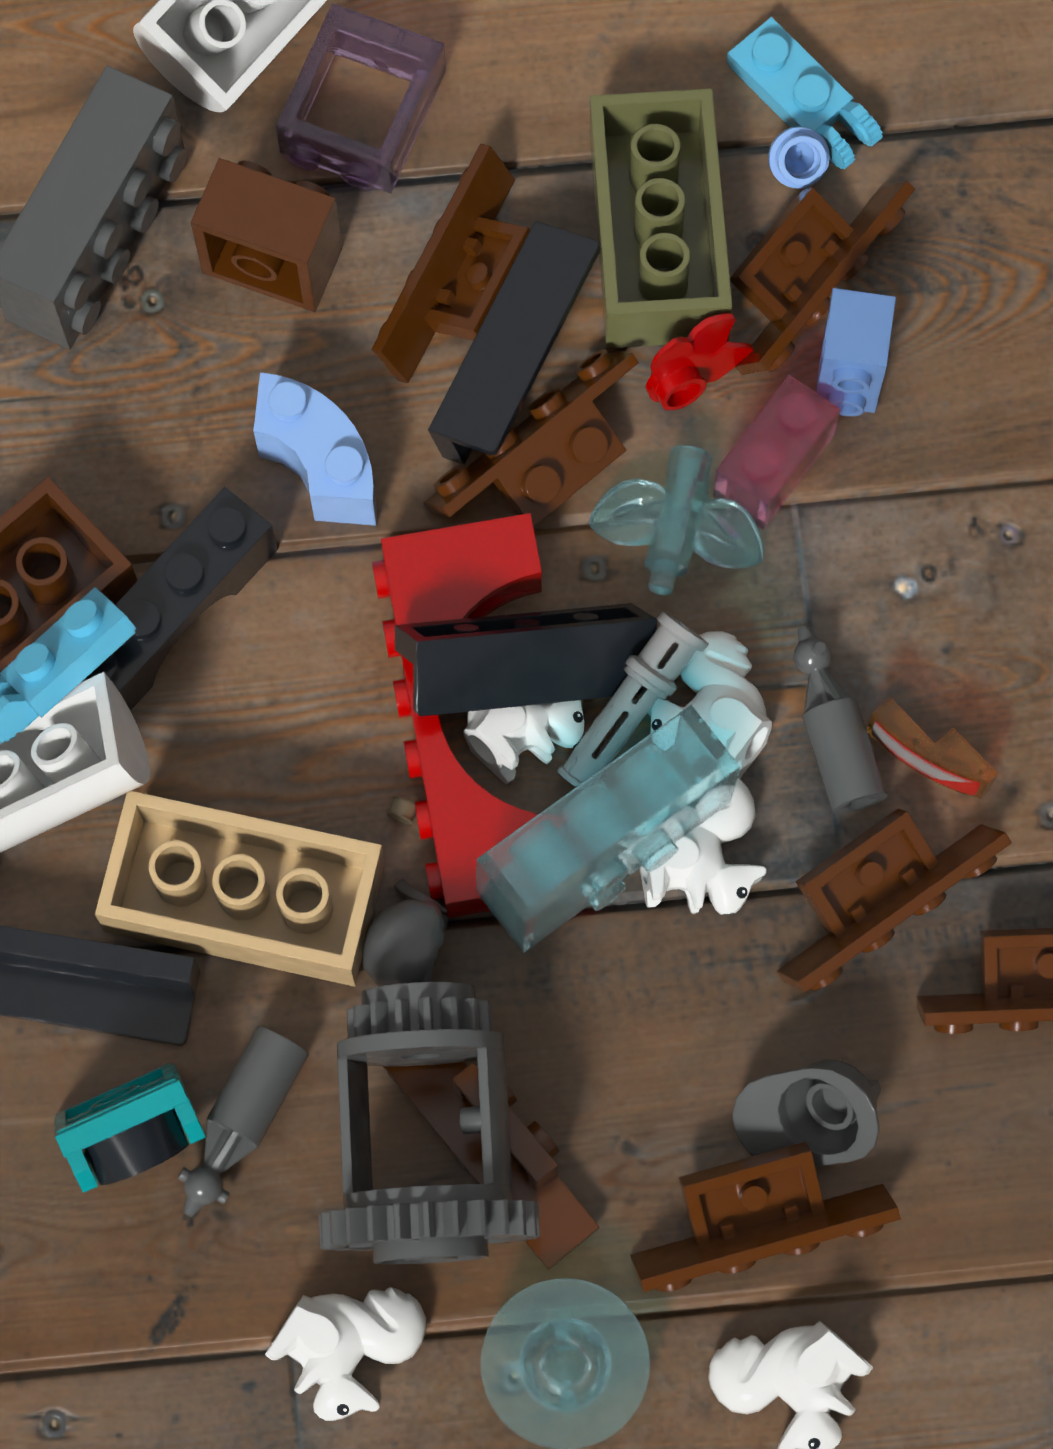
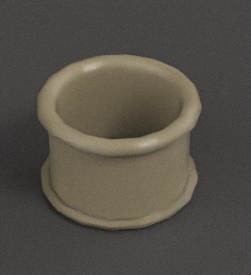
[386,796,416,825]

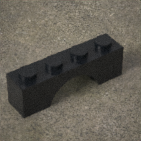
[82,487,278,711]

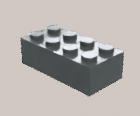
[0,65,187,350]

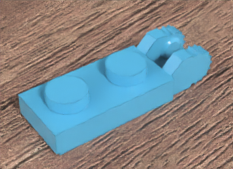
[726,17,883,170]
[0,587,136,744]

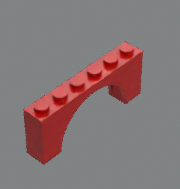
[372,513,600,918]

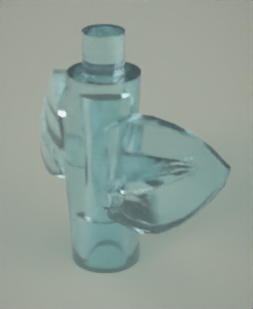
[589,445,763,595]

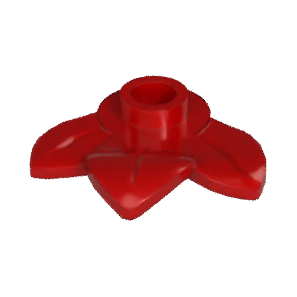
[645,313,754,411]

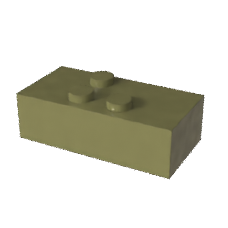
[589,88,732,349]

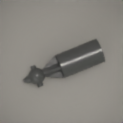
[793,625,888,814]
[177,1026,309,1217]

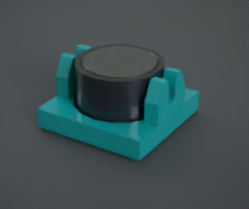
[54,1062,206,1193]

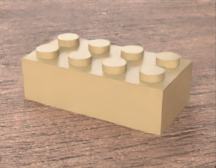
[95,791,385,987]

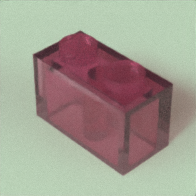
[713,374,840,530]

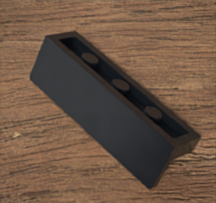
[428,221,601,465]
[395,603,657,716]
[0,926,200,1046]

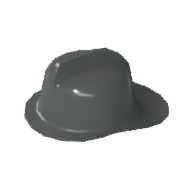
[732,1059,881,1167]

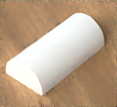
[133,0,327,112]
[0,672,150,853]

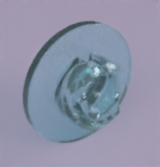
[481,1278,650,1449]

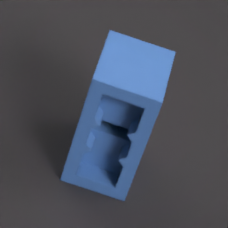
[814,288,896,416]

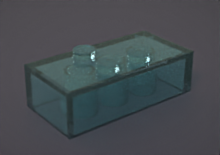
[476,705,741,953]

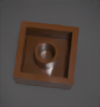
[191,158,342,313]

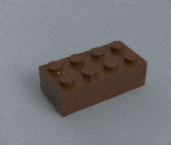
[0,476,138,676]

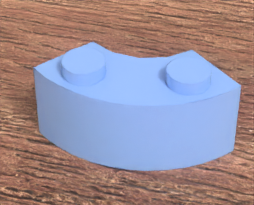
[253,372,377,526]

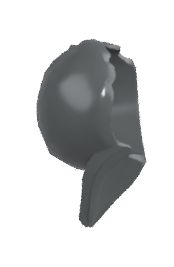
[362,878,449,986]

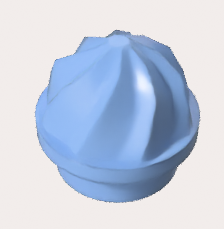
[768,126,830,189]

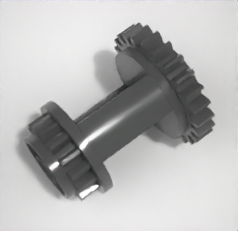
[319,982,540,1264]

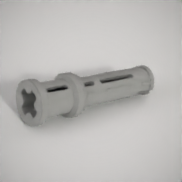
[557,611,709,795]

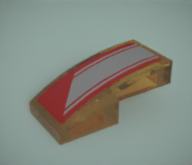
[867,697,998,799]

